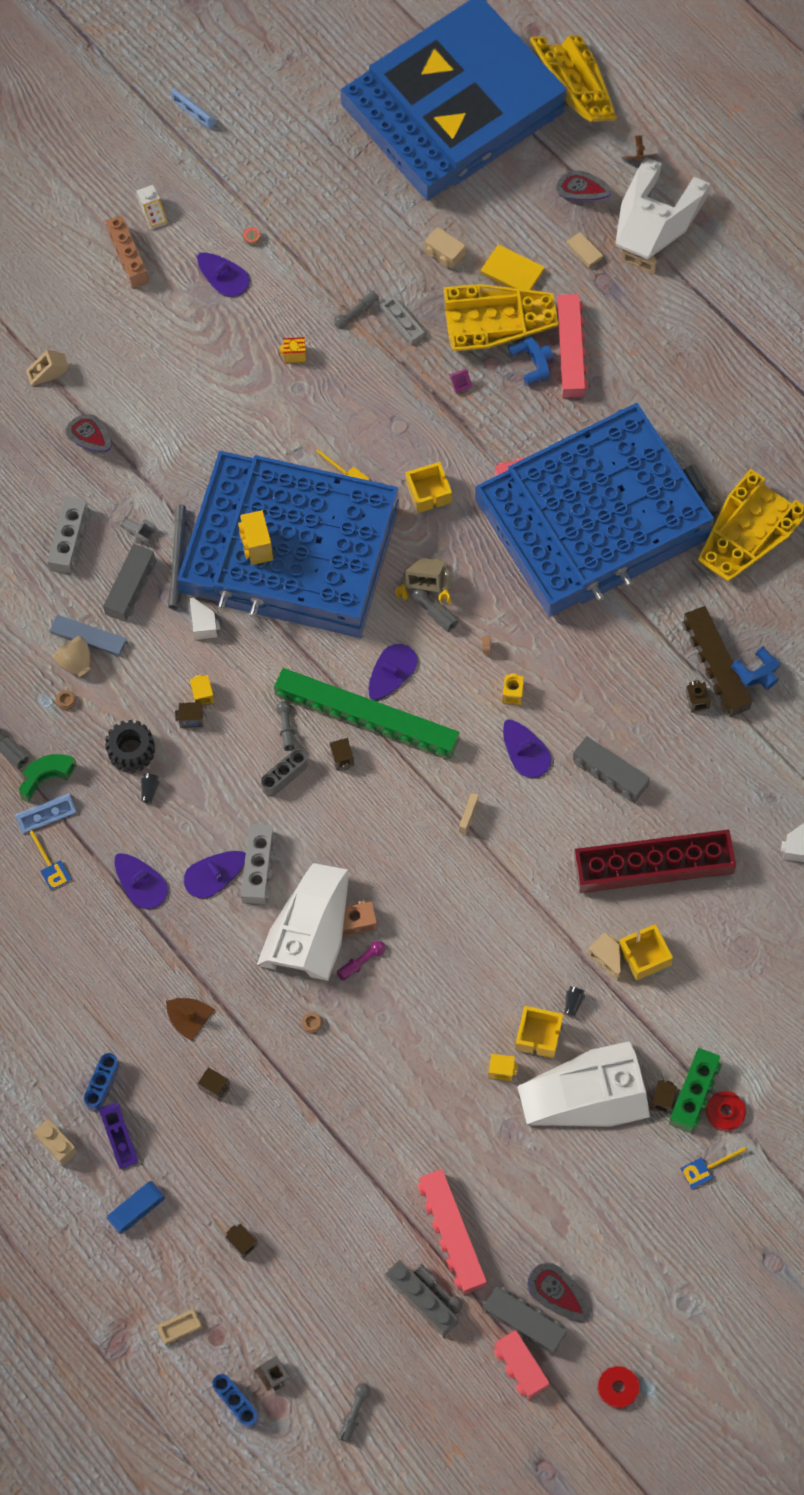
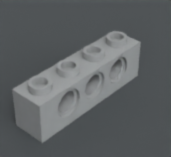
[47,497,90,574]
[241,823,277,905]

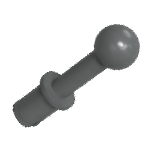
[334,290,379,329]
[276,701,295,751]
[413,1264,463,1313]
[337,1383,371,1443]

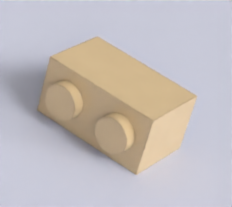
[424,227,466,269]
[33,1119,78,1167]

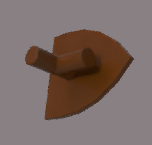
[621,135,657,159]
[166,998,215,1041]

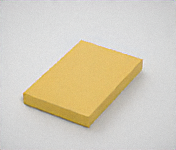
[480,244,545,290]

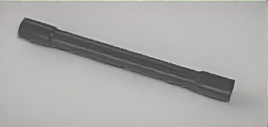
[168,505,186,610]

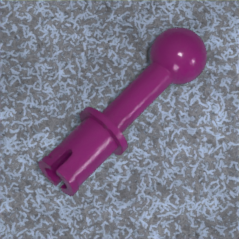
[337,941,386,981]

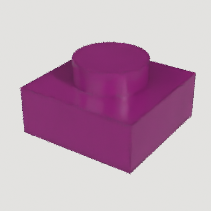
[449,369,473,393]

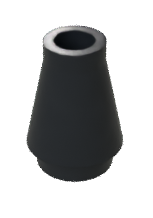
[141,774,160,803]
[564,986,585,1017]

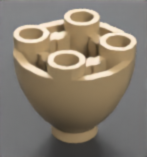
[52,635,92,678]

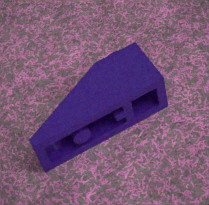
[99,1102,138,1169]

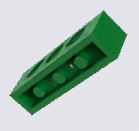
[669,1047,722,1133]

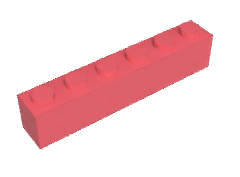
[557,294,588,398]
[417,1169,486,1295]

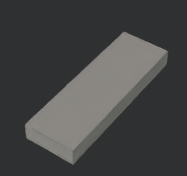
[380,296,426,345]

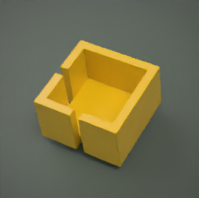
[405,462,452,514]
[238,510,273,565]
[619,924,673,981]
[515,1005,563,1059]

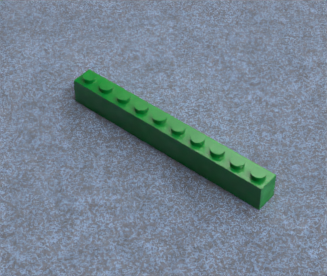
[274,668,460,759]

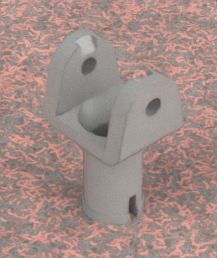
[119,516,157,546]

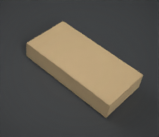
[566,232,603,268]
[459,792,479,835]
[156,1308,203,1346]

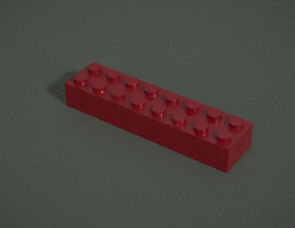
[574,829,736,893]

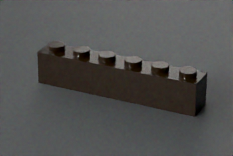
[682,606,752,717]

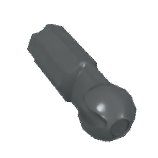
[683,464,719,516]
[411,589,459,632]
[0,728,29,769]

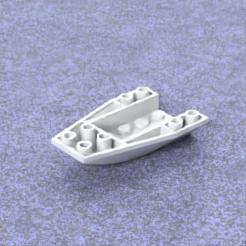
[257,863,349,981]
[518,1041,650,1127]

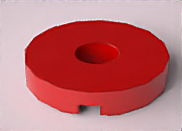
[705,1091,746,1132]
[597,1366,639,1409]

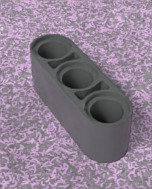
[261,749,308,796]

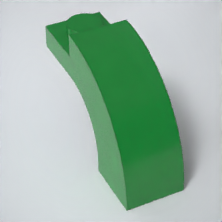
[19,754,77,803]

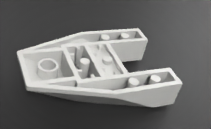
[615,157,710,259]

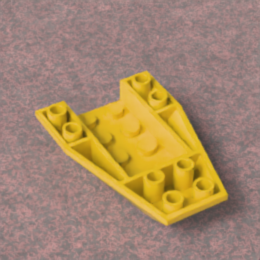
[530,35,617,122]
[444,284,558,351]
[698,468,804,582]

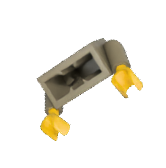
[395,558,452,606]

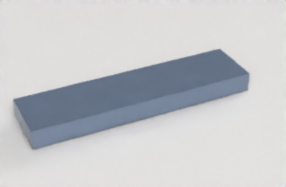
[50,615,127,657]

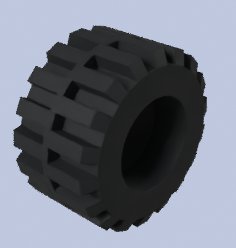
[105,720,155,773]

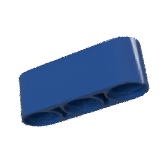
[84,1053,119,1112]
[107,1181,166,1234]
[212,1374,258,1429]

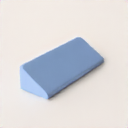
[171,89,218,129]
[15,793,77,834]

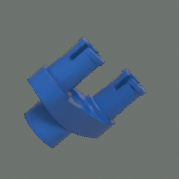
[508,336,554,386]
[731,646,782,690]

